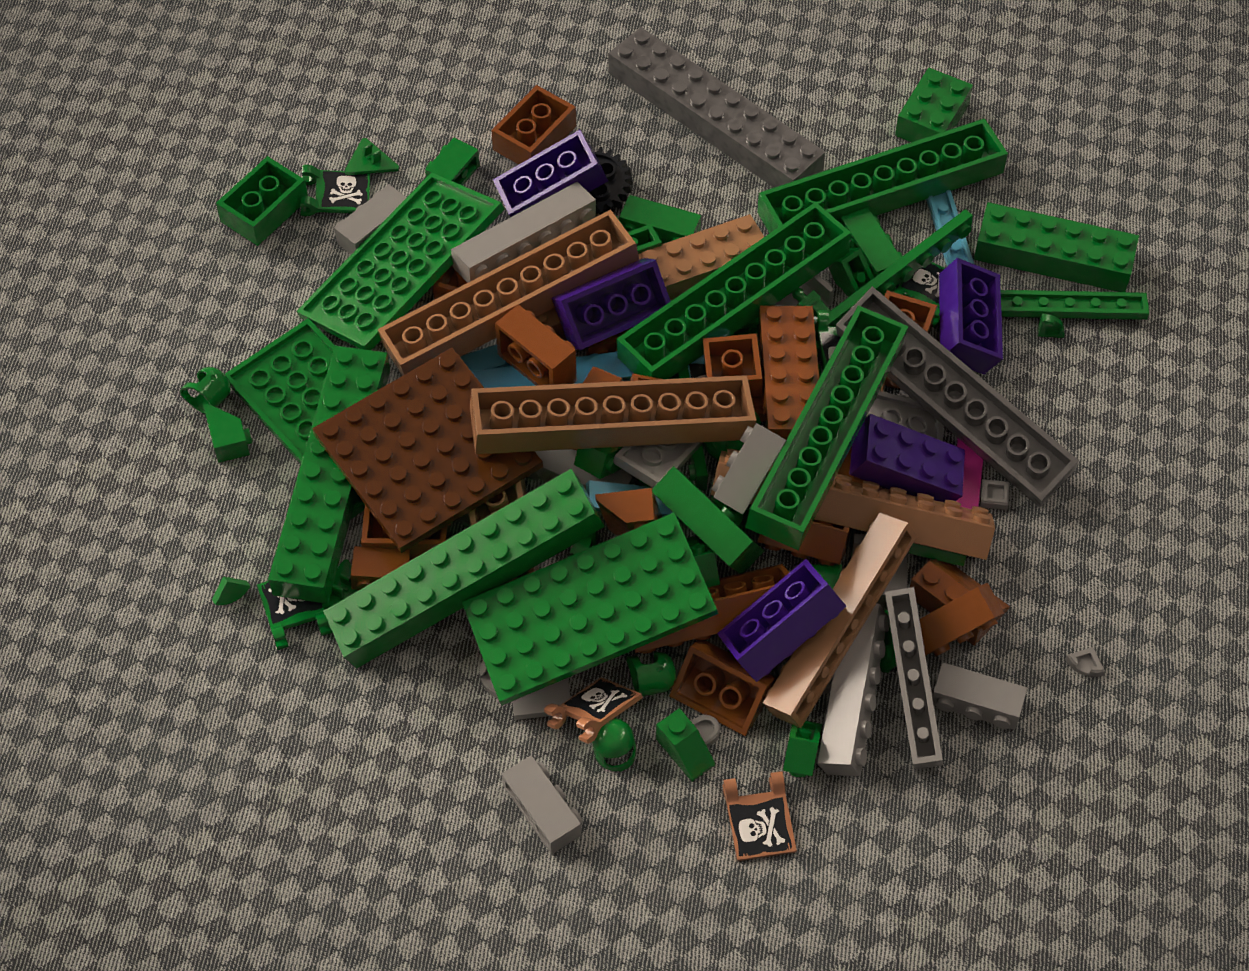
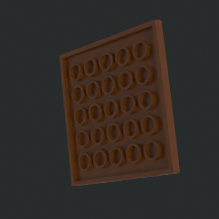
[312,347,543,553]

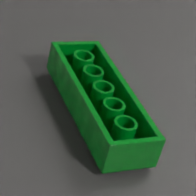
[973,202,1139,292]

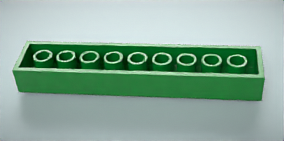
[757,118,1008,233]
[617,202,851,379]
[746,305,909,551]
[268,346,391,604]
[323,469,605,668]

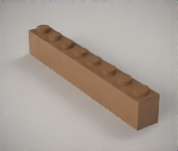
[763,513,916,728]

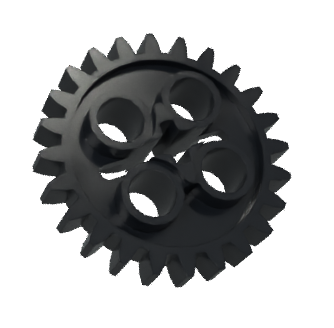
[589,146,633,215]

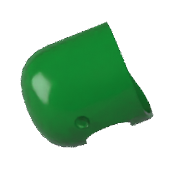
[180,367,231,414]
[626,652,676,697]
[592,718,637,771]

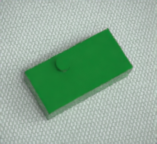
[652,466,765,574]

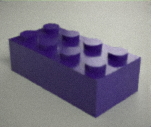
[493,130,608,217]
[551,258,671,350]
[939,258,1003,375]
[850,414,965,503]
[717,559,847,682]

